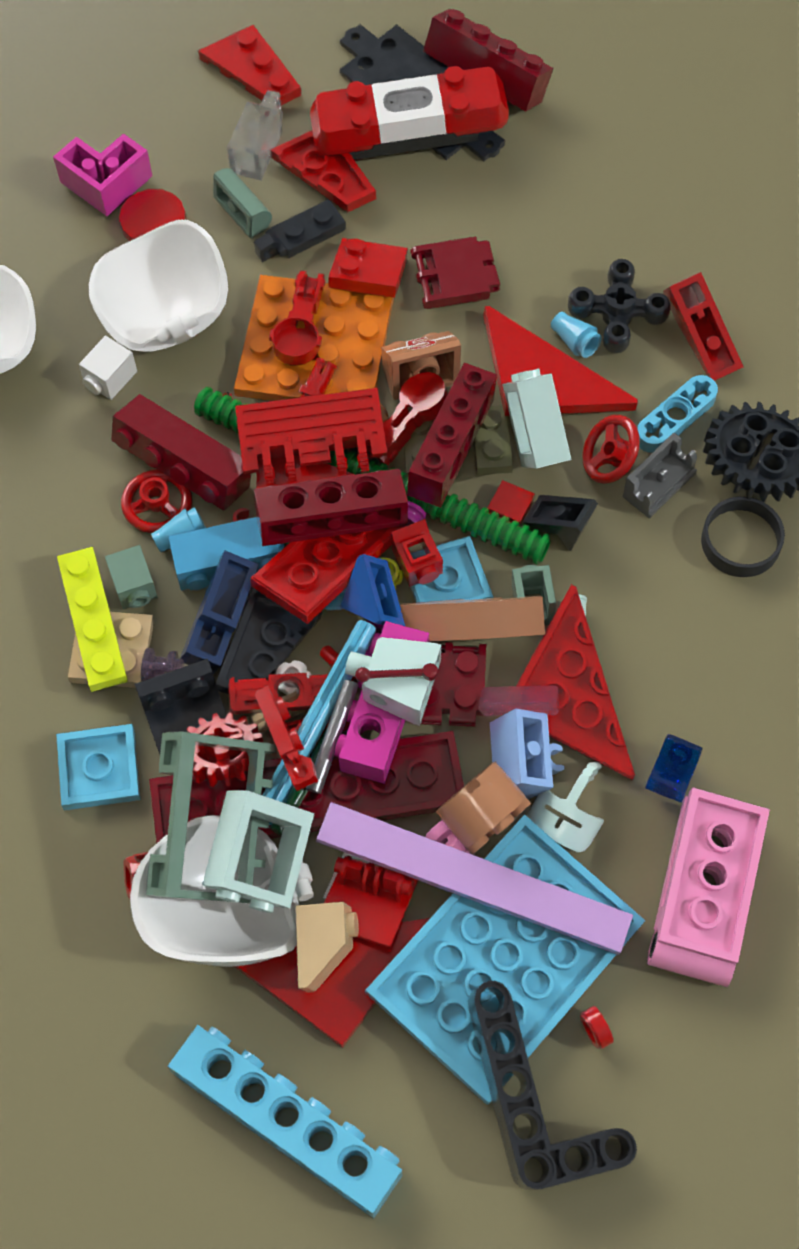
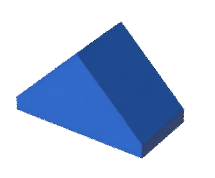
[340,554,405,626]

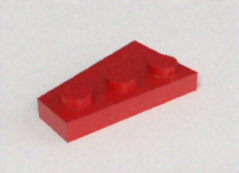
[198,25,302,109]

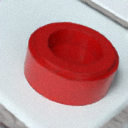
[580,1006,614,1050]

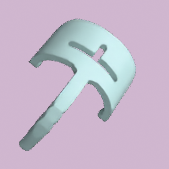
[527,762,604,852]

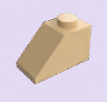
[296,902,359,992]

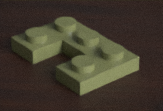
[404,405,513,475]

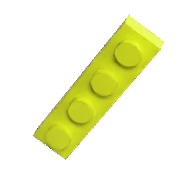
[57,547,128,692]

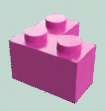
[53,133,153,216]

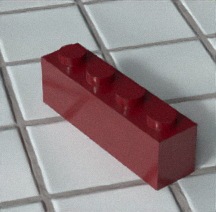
[423,9,554,112]
[111,394,252,511]

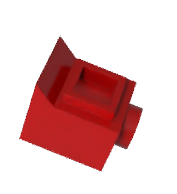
[391,519,443,587]

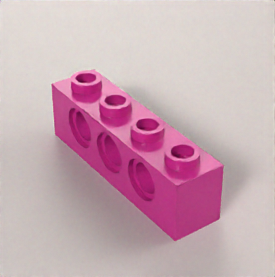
[334,621,429,784]

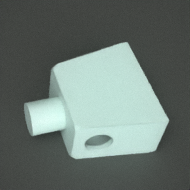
[345,637,441,726]

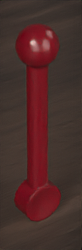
[355,663,438,683]

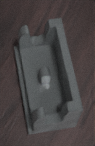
[623,433,697,519]

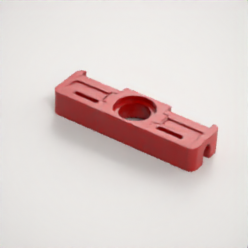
[228,673,328,714]

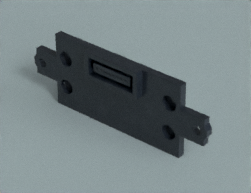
[340,24,505,161]

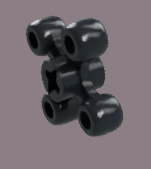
[567,259,671,354]

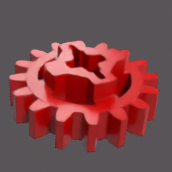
[187,712,263,787]

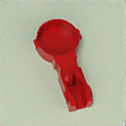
[269,270,325,366]
[366,372,449,465]

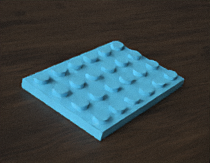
[365,814,646,1105]

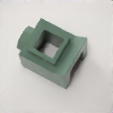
[512,565,556,625]

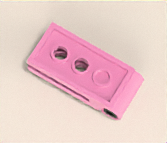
[647,788,770,987]

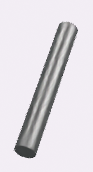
[306,680,359,794]

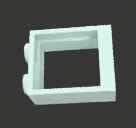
[502,369,572,469]
[202,791,314,913]

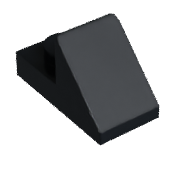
[523,495,598,551]

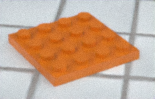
[234,275,394,401]

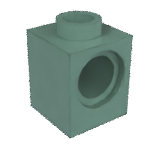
[105,545,158,609]

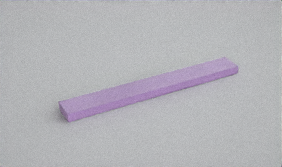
[316,802,633,955]

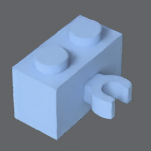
[490,708,564,799]

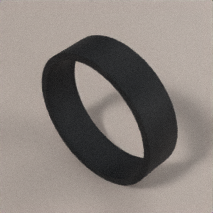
[701,497,785,577]

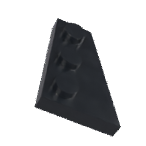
[215,588,323,694]

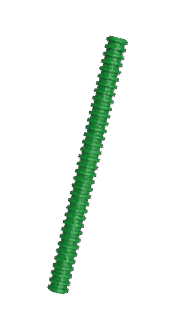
[194,386,551,565]

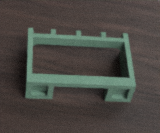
[146,732,276,903]

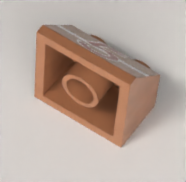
[381,331,461,400]

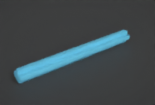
[262,620,376,825]

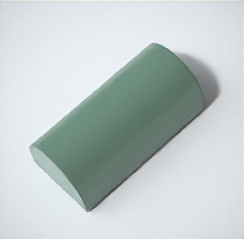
[213,168,272,239]

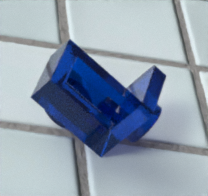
[645,734,703,803]

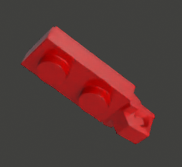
[255,686,318,791]

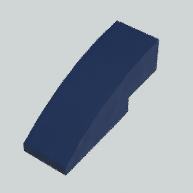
[179,550,259,675]

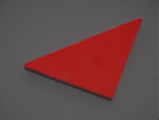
[483,306,638,416]
[503,584,635,781]
[234,918,430,1048]

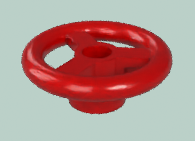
[582,415,640,484]
[121,469,192,533]

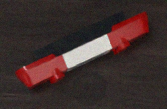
[310,66,509,160]

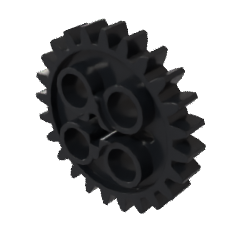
[703,402,799,502]

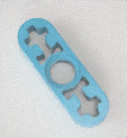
[637,375,718,453]

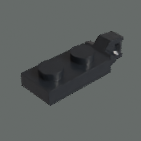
[254,199,346,262]

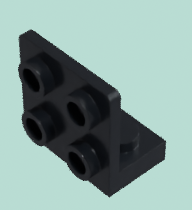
[135,659,227,755]

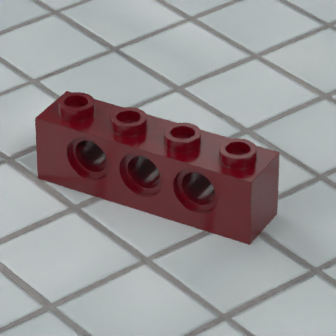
[407,363,497,508]
[254,469,408,546]

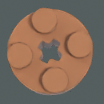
[436,761,531,855]

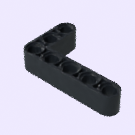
[468,981,637,1190]

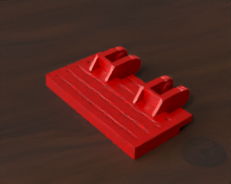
[235,388,387,484]

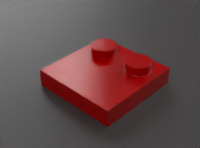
[328,238,408,298]

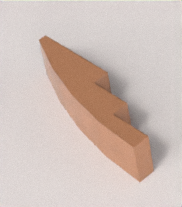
[400,596,545,641]

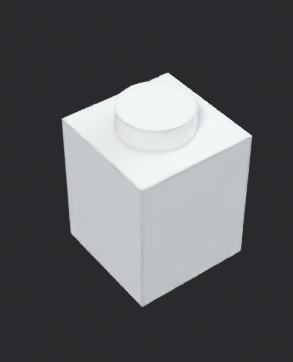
[79,335,137,400]

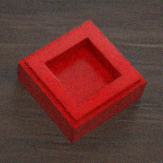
[488,480,535,526]

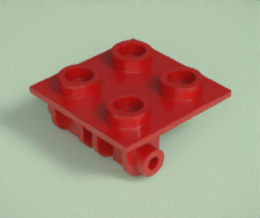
[324,855,418,948]

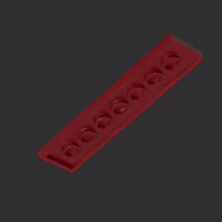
[149,731,464,844]

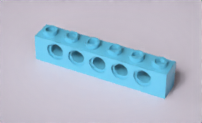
[168,1025,403,1219]

